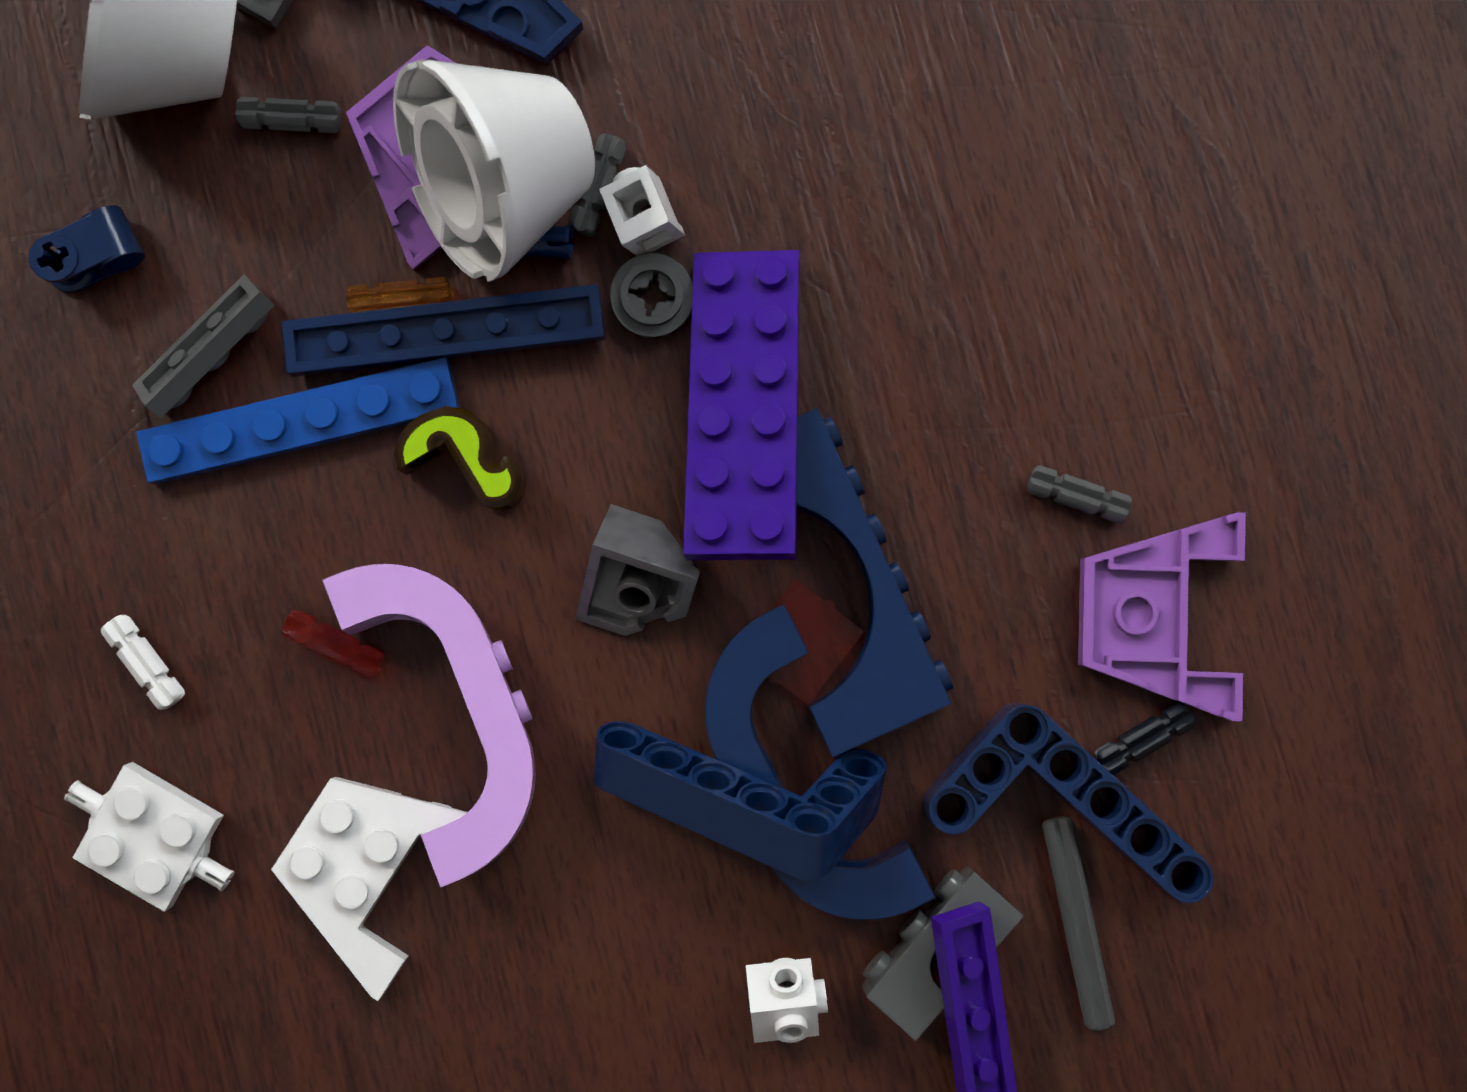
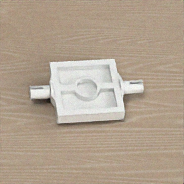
[64,762,234,912]

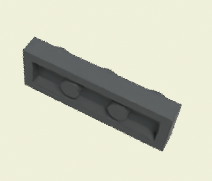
[132,274,275,419]

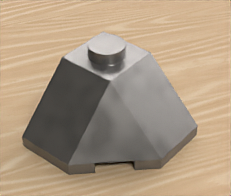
[575,504,700,636]

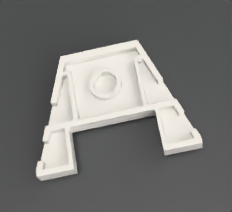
[271,777,467,1001]

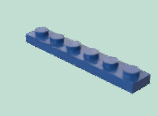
[136,357,460,485]

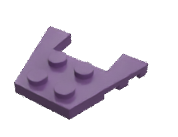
[346,45,455,271]
[1078,512,1246,721]

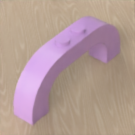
[323,564,536,887]

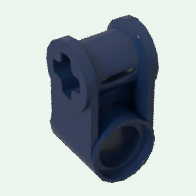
[28,205,146,293]

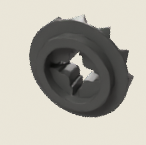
[610,253,693,338]

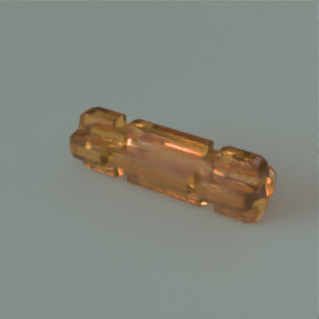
[346,277,452,313]

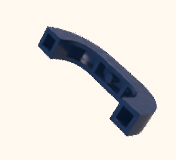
[705,604,935,920]

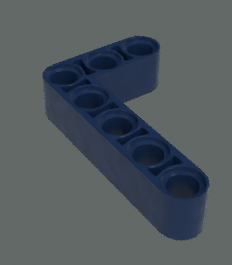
[922,703,1214,903]
[593,721,887,880]

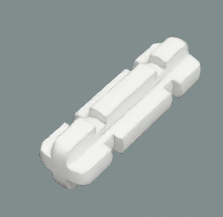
[101,615,185,710]

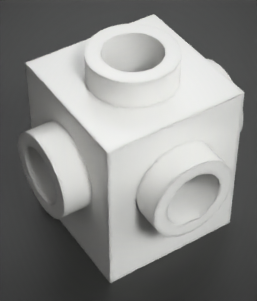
[746,958,828,1043]

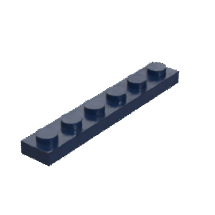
[281,284,605,377]

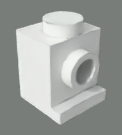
[599,165,685,256]

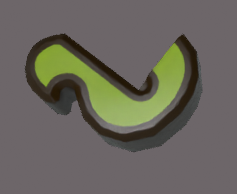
[394,406,526,511]

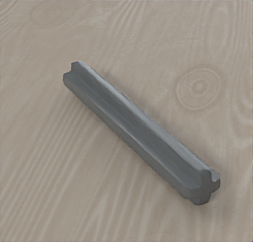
[1042,816,1115,1031]

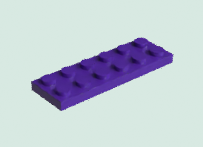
[683,250,800,561]

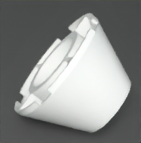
[79,0,237,120]
[393,59,595,282]

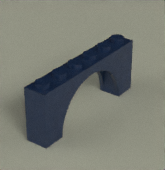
[797,408,953,757]

